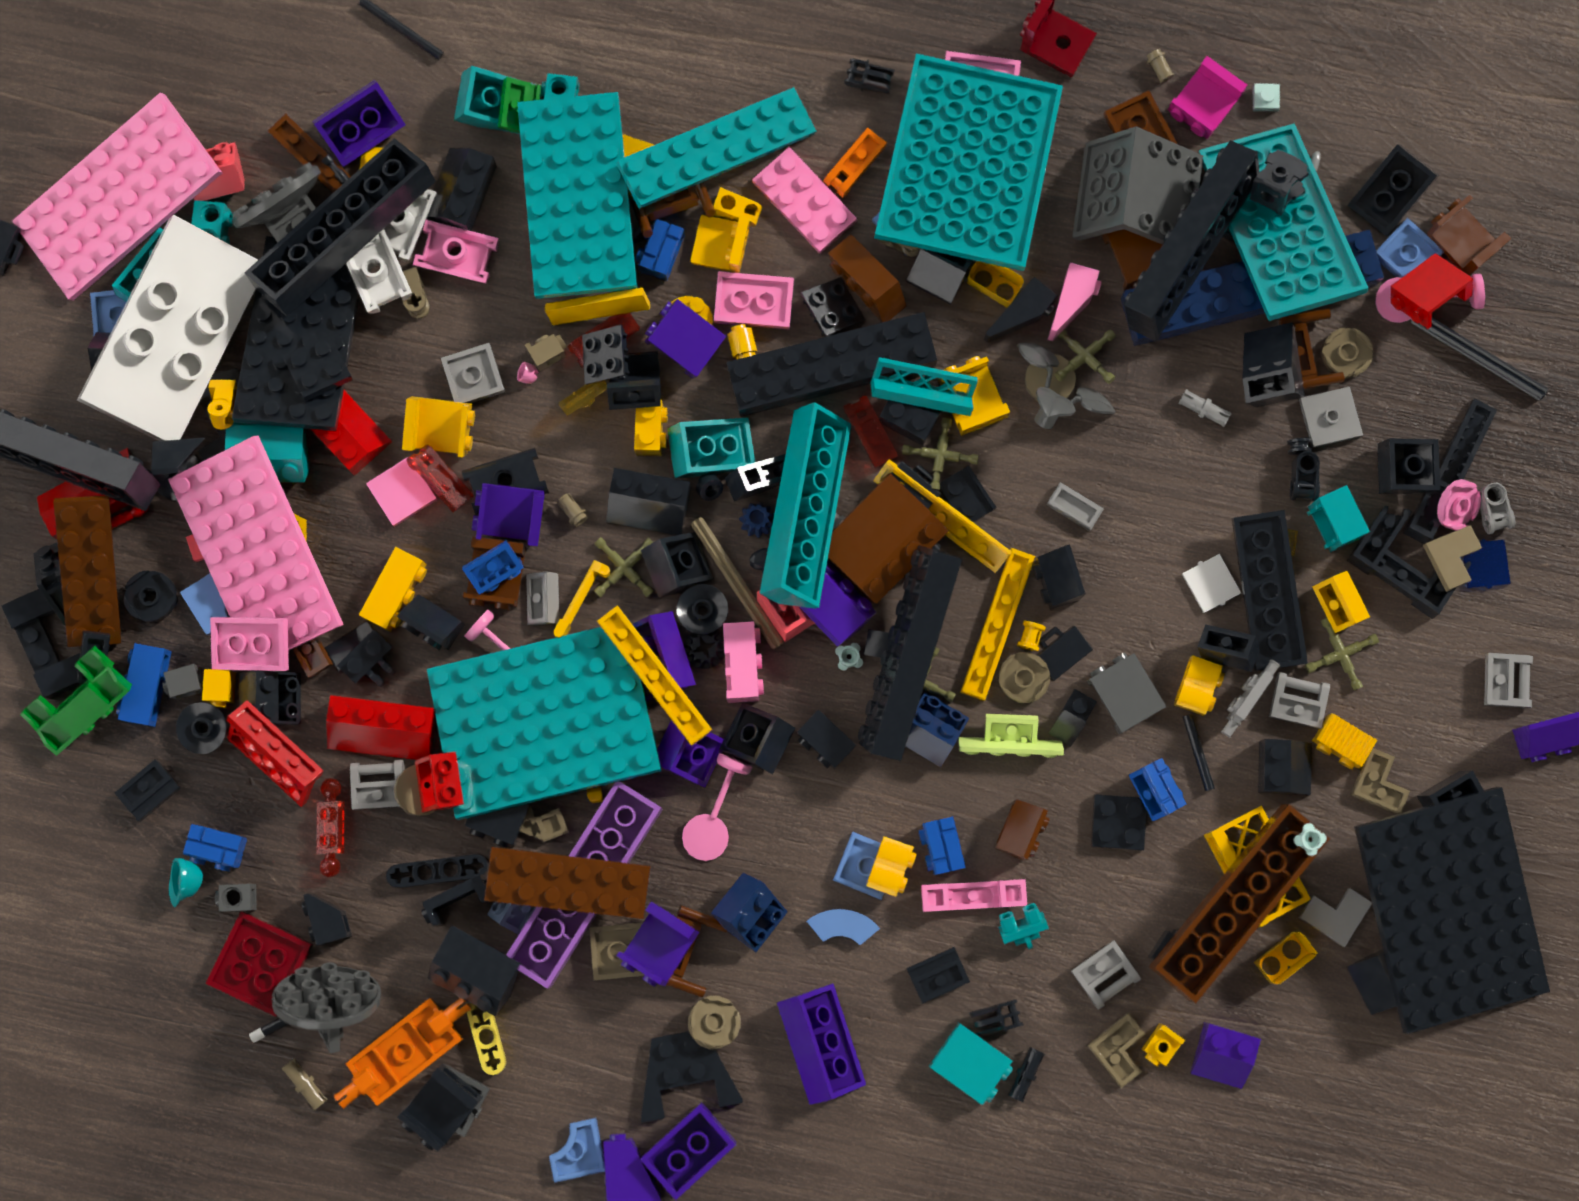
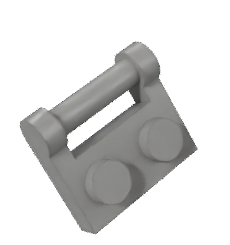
[1484,653,1533,708]
[1269,672,1330,729]
[350,760,405,810]
[1071,940,1141,1010]

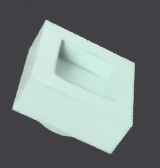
[1253,84,1280,112]

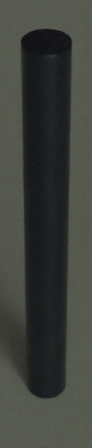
[359,0,444,60]

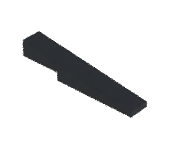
[1403,398,1497,545]

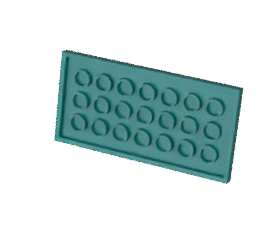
[517,92,637,299]
[1199,123,1368,321]

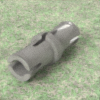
[1178,389,1231,427]

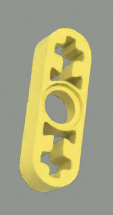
[467,1003,506,1075]

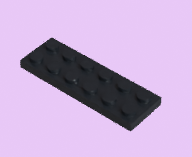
[1231,510,1308,671]

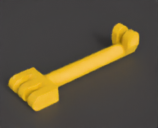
[554,560,610,638]

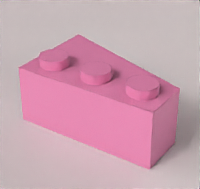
[723,621,764,703]

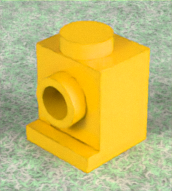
[1142,1023,1185,1067]

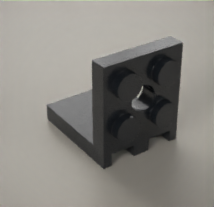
[33,542,66,627]

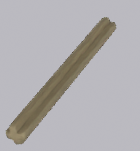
[691,517,784,649]

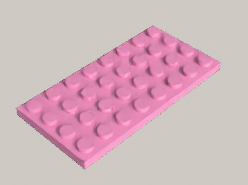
[12,92,222,300]
[168,436,344,651]

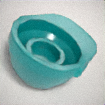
[169,858,203,907]

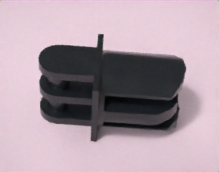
[844,58,895,94]
[969,999,1024,1037]

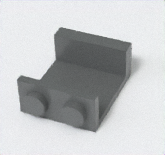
[1086,653,1166,735]

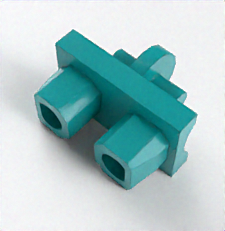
[998,903,1049,950]

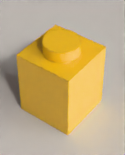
[202,669,236,708]

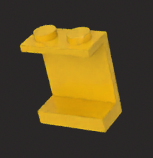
[938,356,1010,436]
[402,396,475,457]

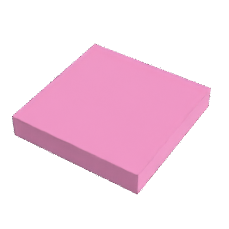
[366,456,437,527]

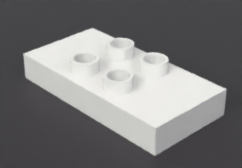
[77,215,258,441]

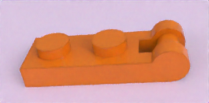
[823,127,887,198]

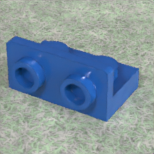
[462,540,523,595]

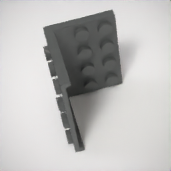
[1072,126,1203,245]

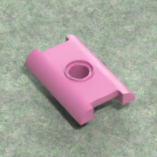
[413,220,499,284]

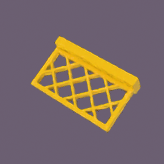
[1204,806,1311,928]

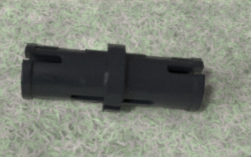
[1008,1047,1045,1102]

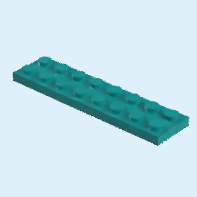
[616,87,816,209]

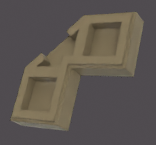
[520,805,569,842]

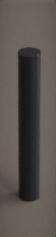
[1182,714,1215,791]

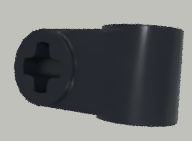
[1289,451,1320,502]

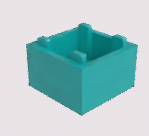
[1307,485,1370,553]

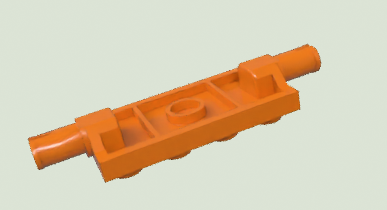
[334,997,472,1108]

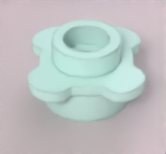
[835,643,863,671]
[1294,823,1326,856]

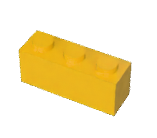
[359,547,427,632]

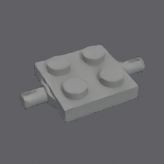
[1221,660,1280,738]

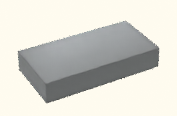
[1046,482,1104,532]

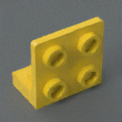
[691,215,750,273]

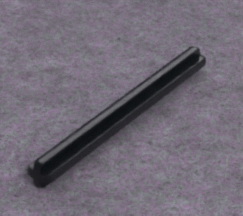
[1411,318,1548,400]

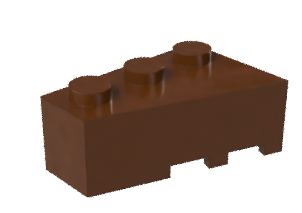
[828,234,907,323]

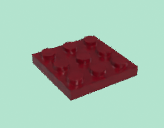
[205,911,313,1017]

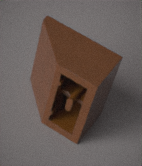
[994,799,1050,861]

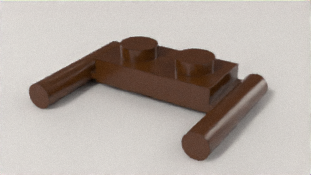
[631,182,716,238]
[1278,308,1345,389]
[666,905,727,997]

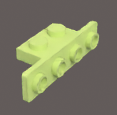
[958,714,1064,758]

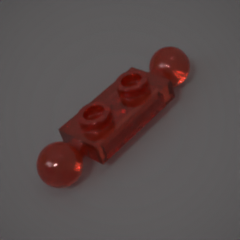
[316,778,344,877]

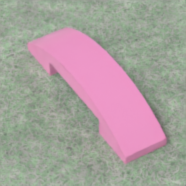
[921,879,1027,912]

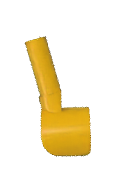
[587,787,603,803]

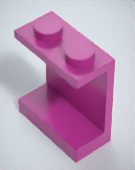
[1168,56,1247,139]

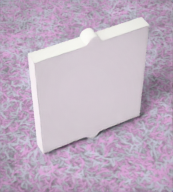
[1182,554,1241,613]

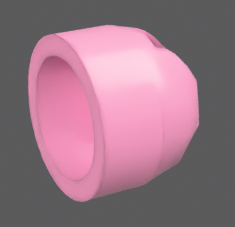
[517,362,538,383]

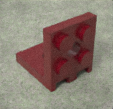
[1020,0,1097,78]

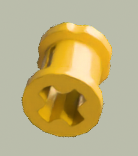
[1017,621,1046,652]

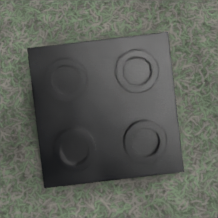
[801,277,865,337]
[582,325,630,385]

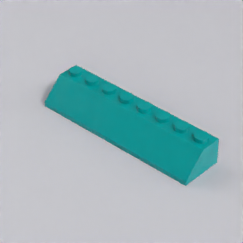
[759,402,851,609]

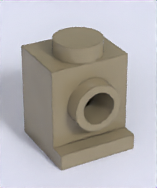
[525,334,567,372]

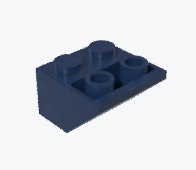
[906,692,969,767]
[711,873,787,952]

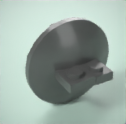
[231,162,321,243]
[272,962,381,1053]

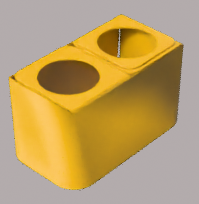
[967,261,1024,308]
[1254,932,1318,984]

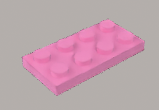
[752,147,857,254]

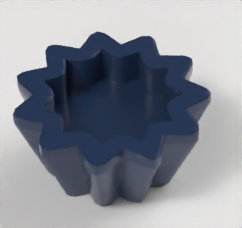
[739,502,774,538]

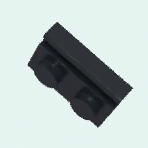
[940,465,997,523]
[115,759,181,822]
[906,947,970,1004]

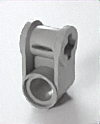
[1478,483,1516,535]

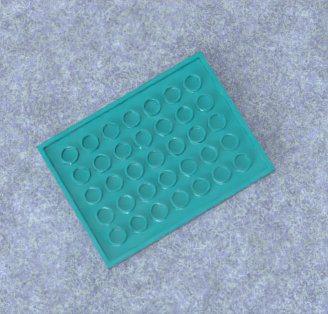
[874,54,1063,271]
[427,627,661,820]

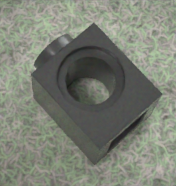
[162,664,203,700]
[215,884,257,912]

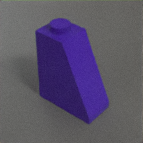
[604,1133,662,1201]

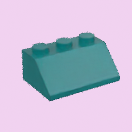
[225,423,310,482]

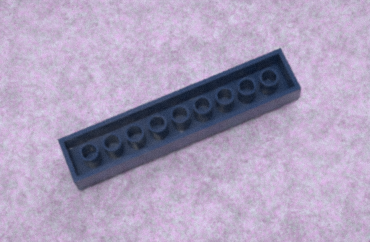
[1121,230,1384,346]

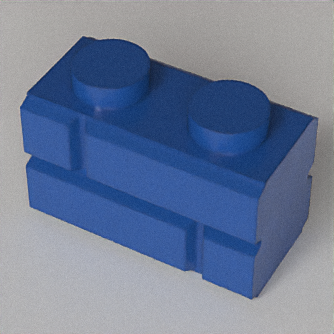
[636,219,685,281]
[1128,758,1186,821]
[918,817,966,875]
[183,824,247,872]

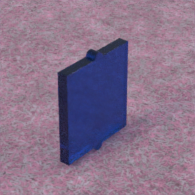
[1463,539,1511,589]

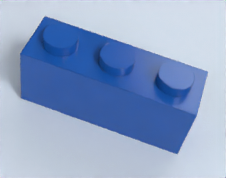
[116,643,172,727]

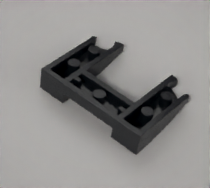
[1346,505,1471,619]
[1,589,109,699]

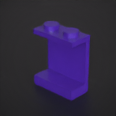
[644,299,726,379]
[472,483,544,546]
[616,902,699,987]

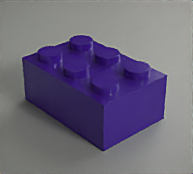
[640,1102,737,1200]

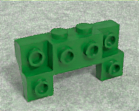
[20,646,132,756]

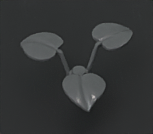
[1017,343,1116,429]

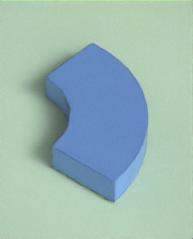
[807,909,880,945]

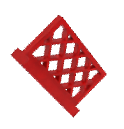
[227,700,323,807]

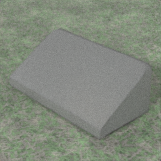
[526,571,559,625]

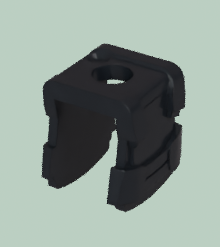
[1250,150,1309,216]

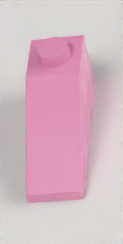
[1048,263,1101,341]

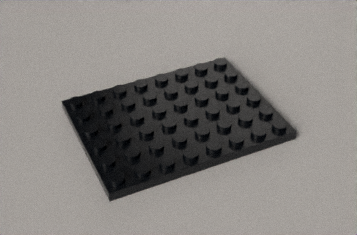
[1354,787,1550,1034]

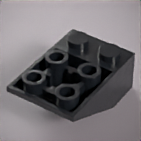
[1242,322,1305,408]

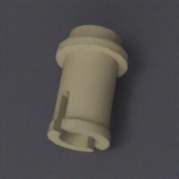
[1147,49,1174,83]
[557,493,588,527]

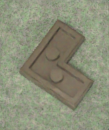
[1423,525,1482,592]
[1350,748,1410,815]
[1087,1013,1145,1088]

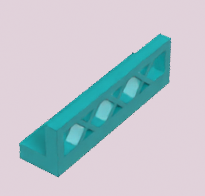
[871,357,978,416]

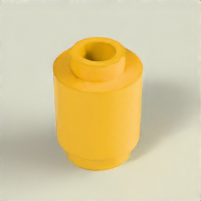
[727,324,758,360]

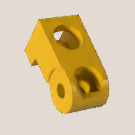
[713,187,762,227]
[208,380,238,430]

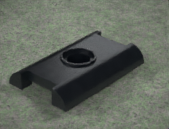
[462,448,549,516]

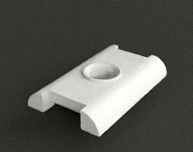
[371,189,436,262]
[346,229,412,314]

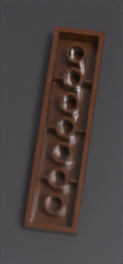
[1149,804,1330,1003]

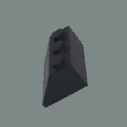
[426,148,497,231]
[606,468,691,536]
[427,925,521,1016]

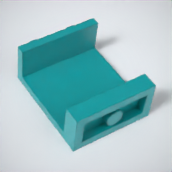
[929,1022,1013,1105]

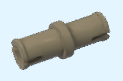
[282,1058,328,1110]

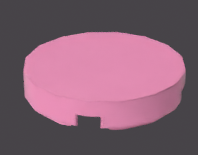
[1437,479,1481,531]

